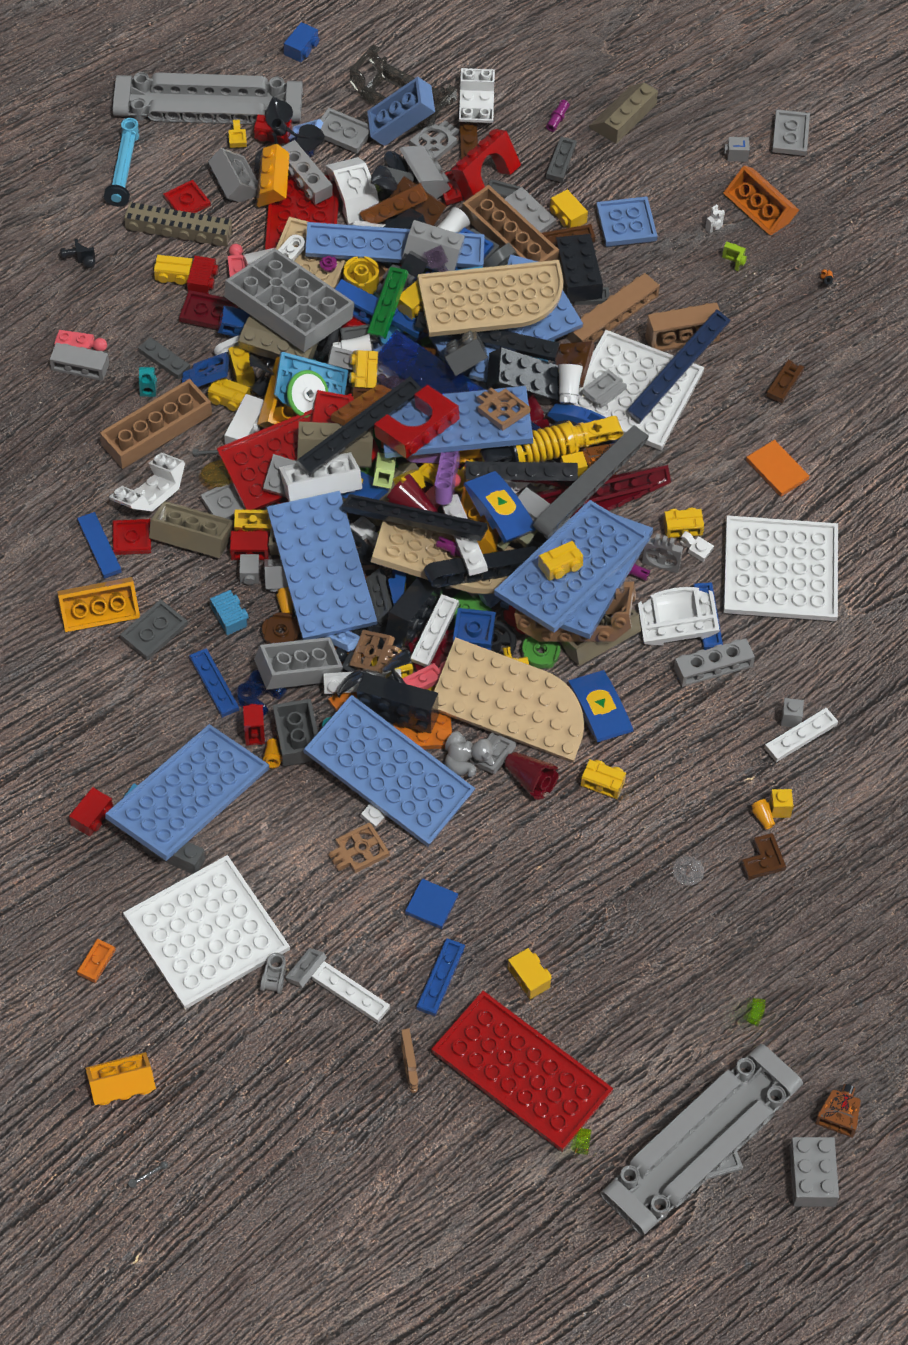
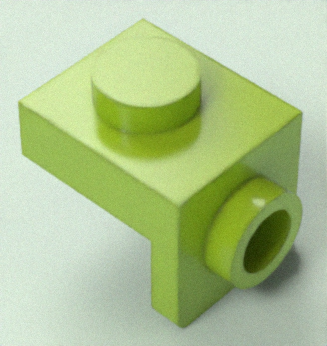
[722,241,747,271]

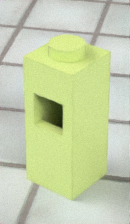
[373,452,396,489]

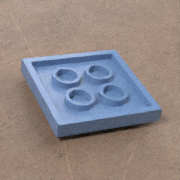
[596,196,658,247]

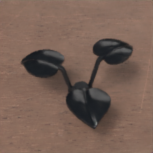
[254,96,325,174]
[371,151,408,201]
[249,354,276,396]
[337,640,412,698]

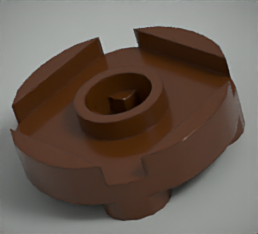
[262,613,300,644]

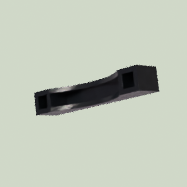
[464,461,578,487]

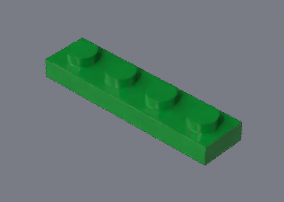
[367,267,409,339]

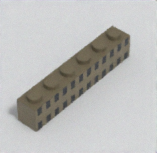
[124,202,232,247]

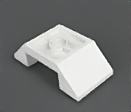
[459,68,495,123]
[325,157,379,225]
[109,452,185,511]

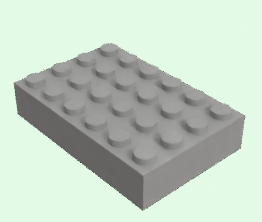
[224,248,354,352]

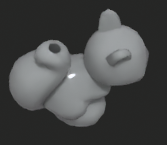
[445,731,495,777]

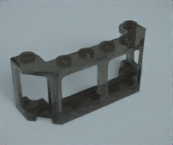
[350,44,457,129]

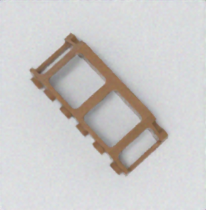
[515,582,636,642]

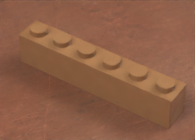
[567,273,660,343]

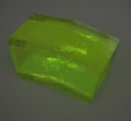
[747,998,766,1027]

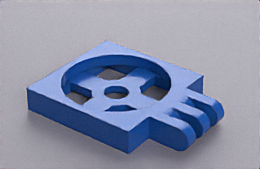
[182,352,229,387]

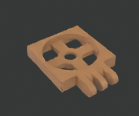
[476,388,530,431]
[350,630,400,674]
[328,822,390,873]
[401,1028,418,1093]

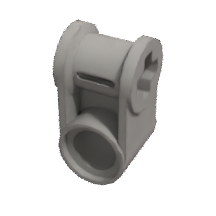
[260,953,286,994]

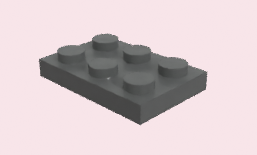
[120,599,188,661]

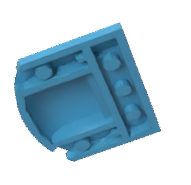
[274,352,348,408]

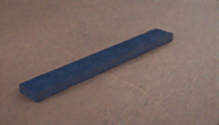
[626,309,731,423]

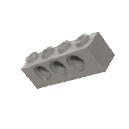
[282,140,333,204]
[674,639,755,687]

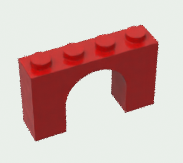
[451,129,521,201]
[374,385,460,459]

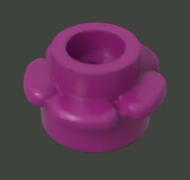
[320,256,337,272]

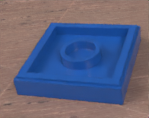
[405,879,458,929]

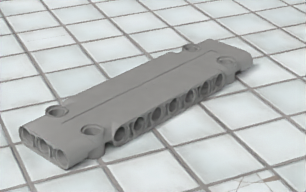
[113,72,303,125]
[600,1044,803,1236]

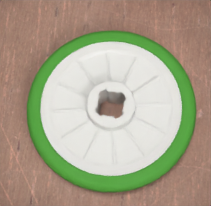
[287,370,328,418]

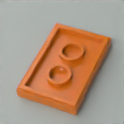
[746,439,810,497]

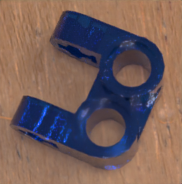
[237,670,287,717]

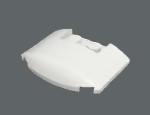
[638,587,720,645]

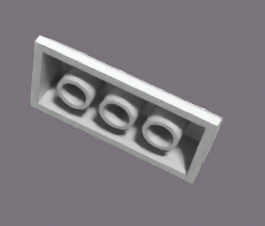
[279,452,362,502]

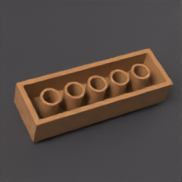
[462,185,559,262]
[100,379,212,469]

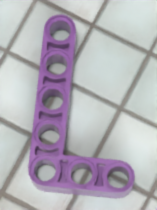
[407,451,460,505]

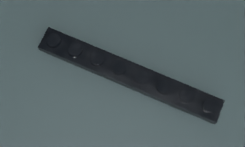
[415,311,560,362]
[297,376,422,476]
[342,494,488,541]

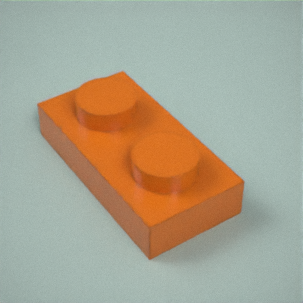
[77,939,116,983]

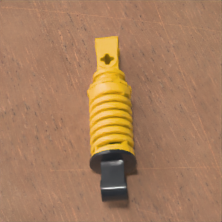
[480,416,624,462]

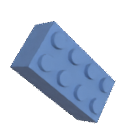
[367,77,435,146]

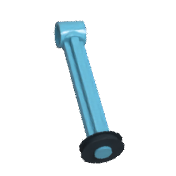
[103,118,139,206]

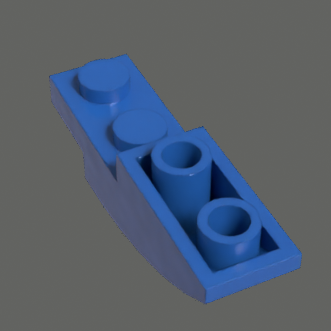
[547,404,618,445]

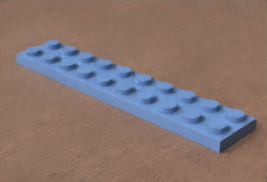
[305,222,484,268]

